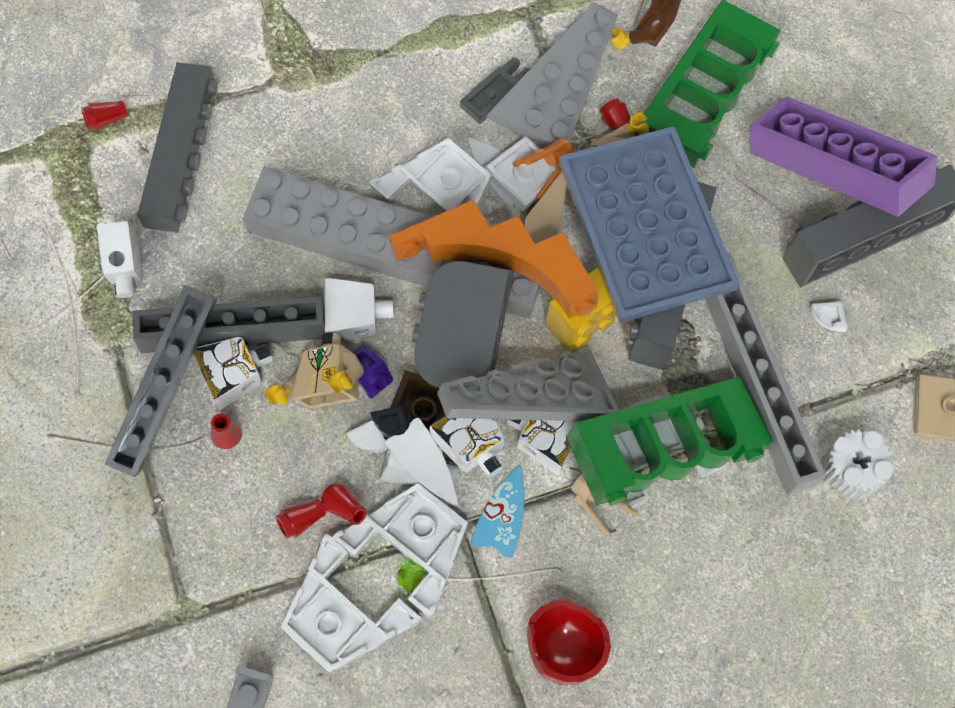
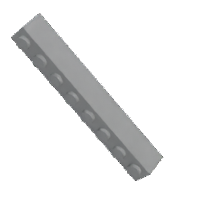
[705,252,827,495]

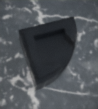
[370,406,407,437]

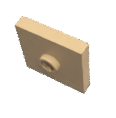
[915,374,955,441]

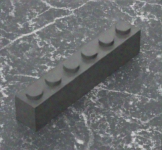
[137,62,218,233]
[104,285,217,477]
[133,296,325,353]

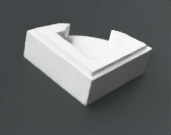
[810,301,848,332]
[346,421,388,453]

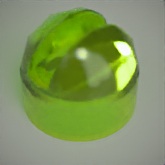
[396,564,424,593]

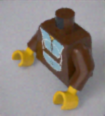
[609,0,681,50]

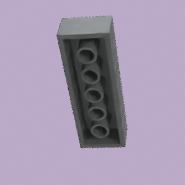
[782,164,955,288]
[626,182,717,371]

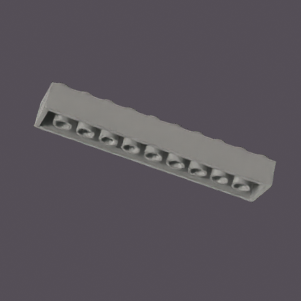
[242,166,540,319]

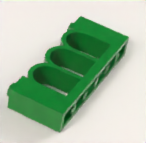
[636,0,781,168]
[566,377,773,506]

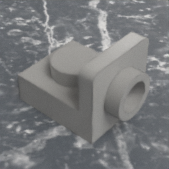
[227,662,273,708]

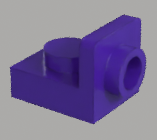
[353,344,393,399]

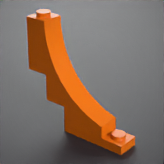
[389,199,598,319]

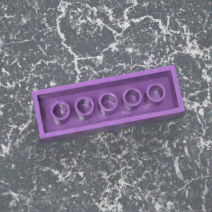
[750,96,937,217]

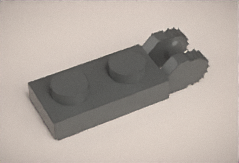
[460,57,530,124]

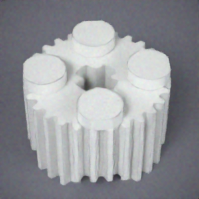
[822,429,894,501]

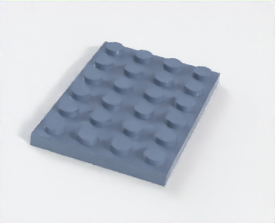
[559,126,740,323]

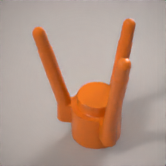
[512,138,574,200]

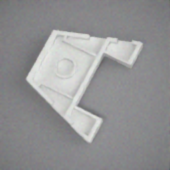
[369,138,492,212]
[613,393,730,513]
[332,483,468,620]
[281,533,421,674]

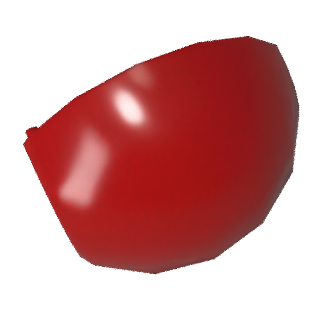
[527,600,611,685]

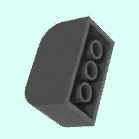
[412,261,514,388]

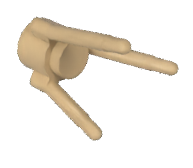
[571,474,644,536]

